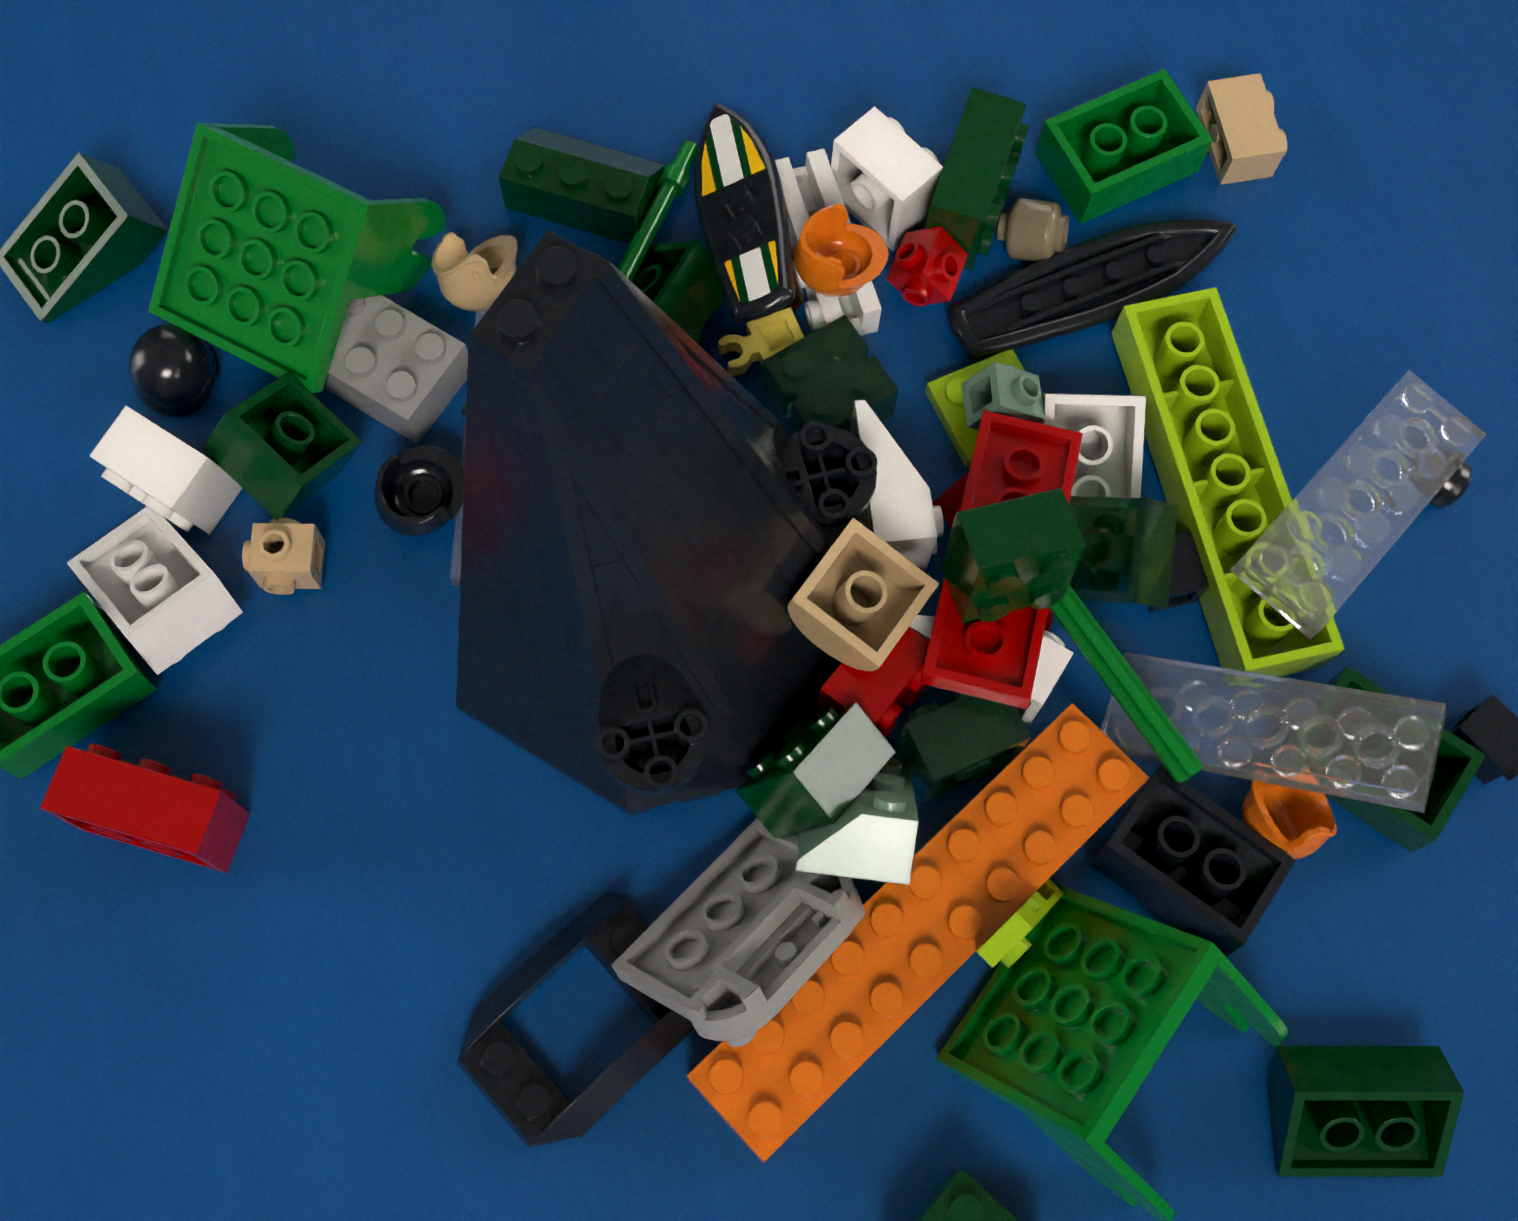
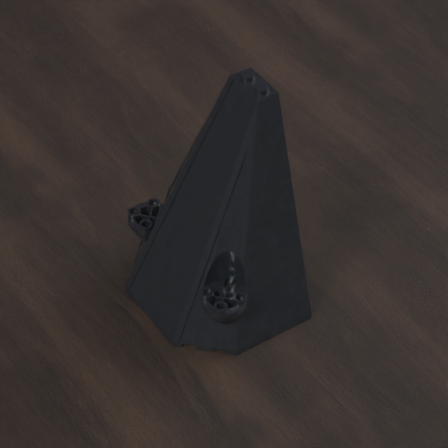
[456,230,877,815]

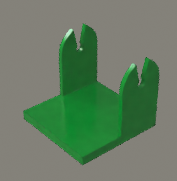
[148,123,445,394]
[936,884,1288,1221]

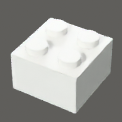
[831,106,943,251]
[90,406,242,535]

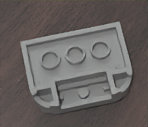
[611,819,865,1047]

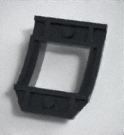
[457,891,695,1148]

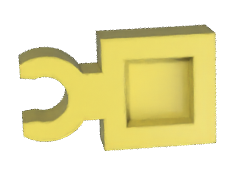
[718,307,809,376]

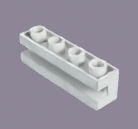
[775,148,882,345]

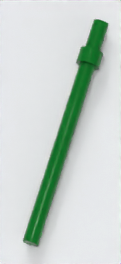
[617,141,698,282]

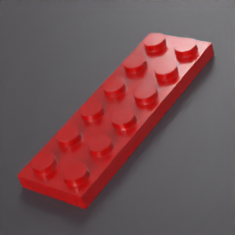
[920,410,1083,709]

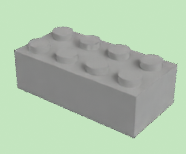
[324,295,468,444]

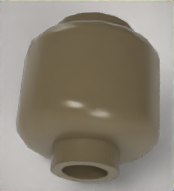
[997,198,1069,262]

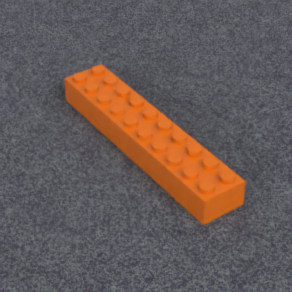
[686,703,1149,1163]

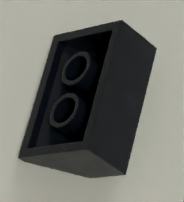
[1088,765,1296,957]

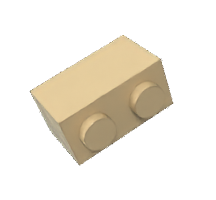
[1196,73,1287,185]

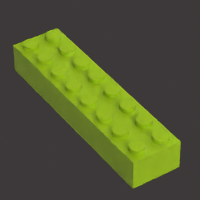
[1111,287,1345,688]

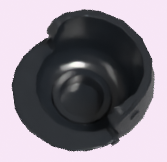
[128,324,219,417]
[374,445,464,536]

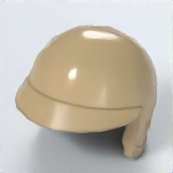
[431,232,517,312]

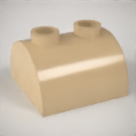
[787,518,939,671]

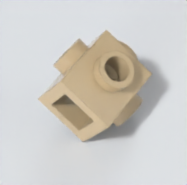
[242,518,326,595]

